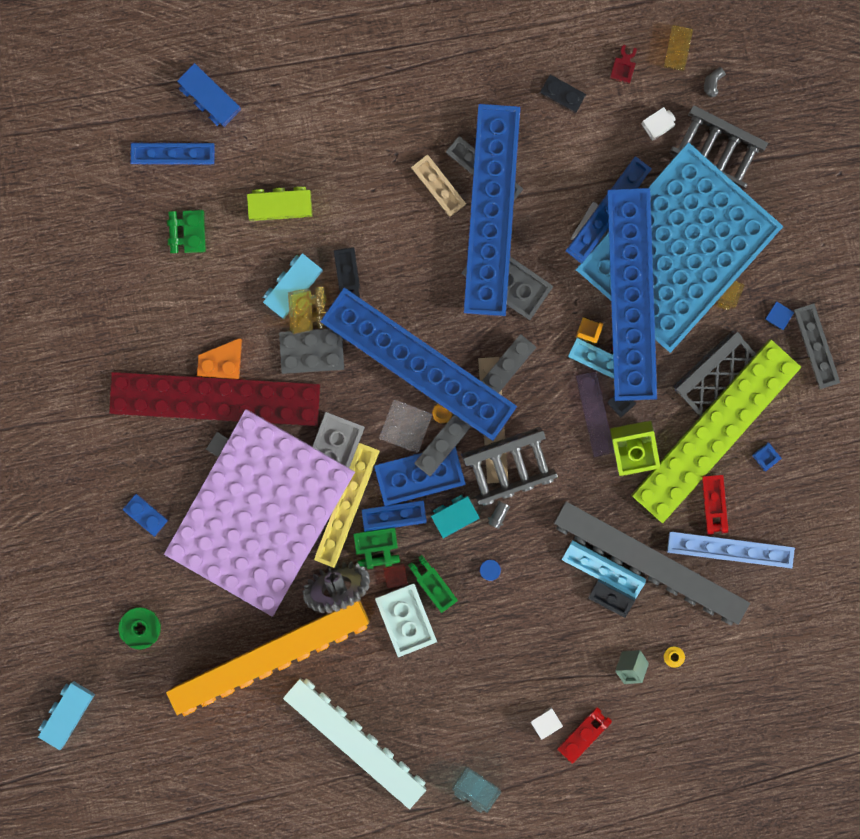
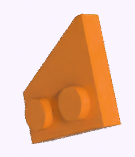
[197,339,242,379]

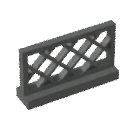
[672,330,756,417]

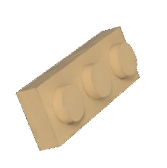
[411,155,466,217]

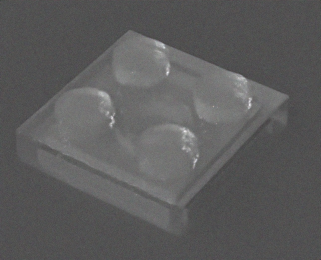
[379,400,433,453]

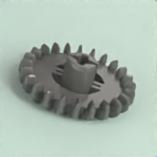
[303,561,370,613]

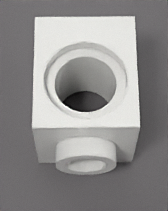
[641,107,676,141]

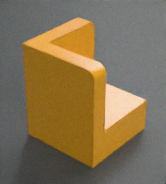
[575,318,603,344]

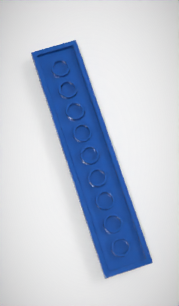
[464,104,520,316]
[608,188,657,401]
[321,288,517,441]

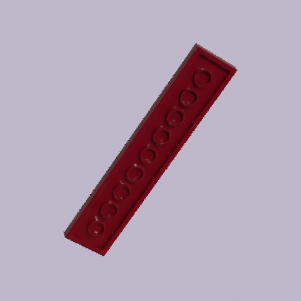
[109,372,320,426]

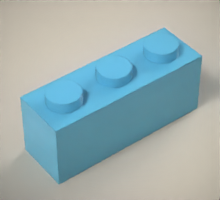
[263,253,323,319]
[38,681,95,750]

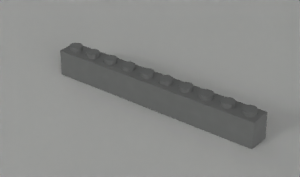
[553,501,750,626]

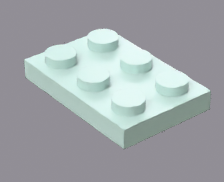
[375,583,437,657]

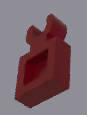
[610,45,637,84]

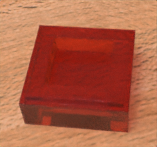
[384,564,408,588]

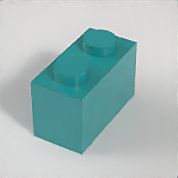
[431,495,480,538]

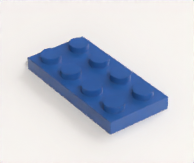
[374,446,466,506]

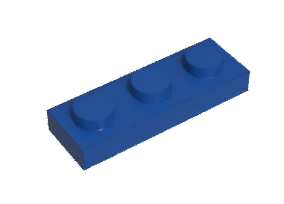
[362,501,427,532]

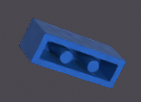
[177,63,241,127]

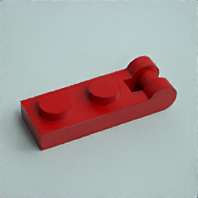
[702,475,728,535]
[557,707,612,764]

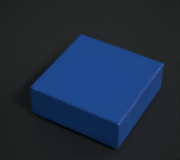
[765,301,794,330]
[752,442,782,472]

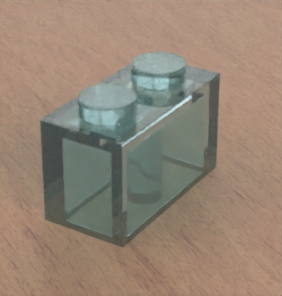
[452,766,501,813]

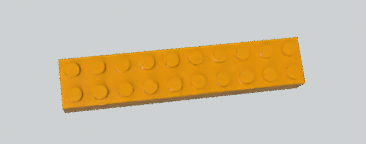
[166,600,370,716]

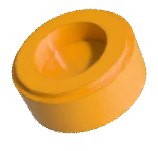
[432,404,453,424]

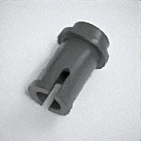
[488,501,510,529]

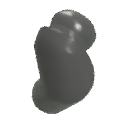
[704,66,726,98]

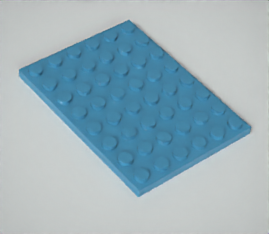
[576,142,784,353]

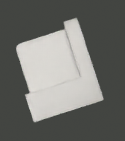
[531,707,563,740]

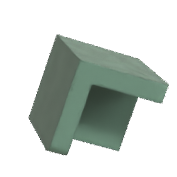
[615,650,649,684]

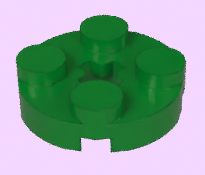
[118,607,161,650]

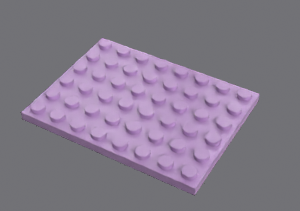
[164,409,355,617]

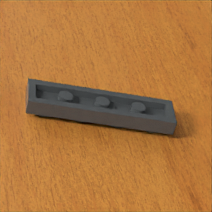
[446,136,523,200]
[793,304,840,389]

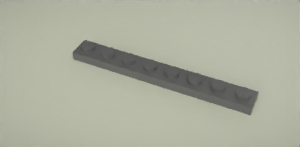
[414,334,536,476]

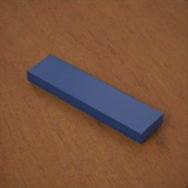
[131,143,215,165]

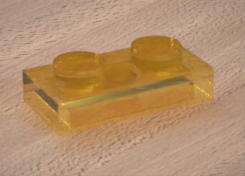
[663,25,693,71]

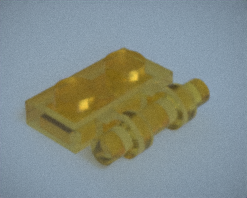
[288,287,326,334]

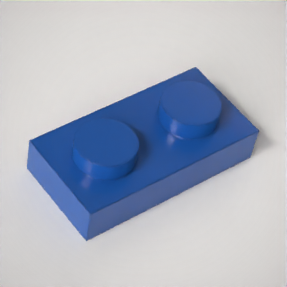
[123,494,169,537]

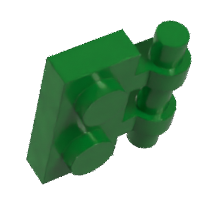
[167,210,206,254]
[354,528,400,570]

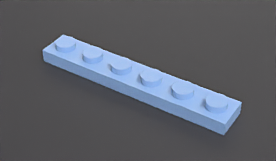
[667,532,795,568]

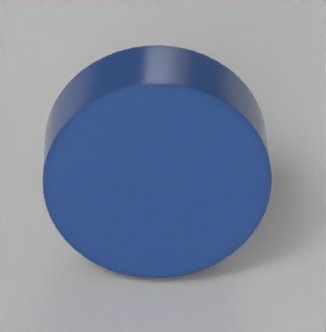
[480,560,501,581]

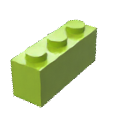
[247,187,313,221]

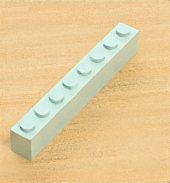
[283,678,426,809]

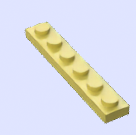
[314,443,380,568]

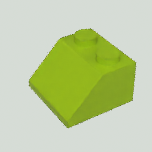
[610,421,661,476]

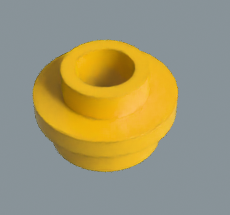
[664,646,685,668]

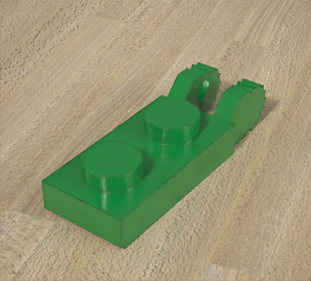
[408,555,458,613]

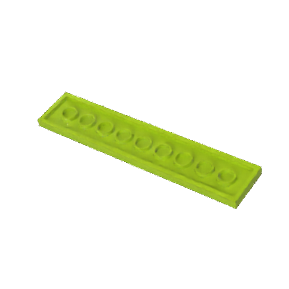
[631,339,801,523]

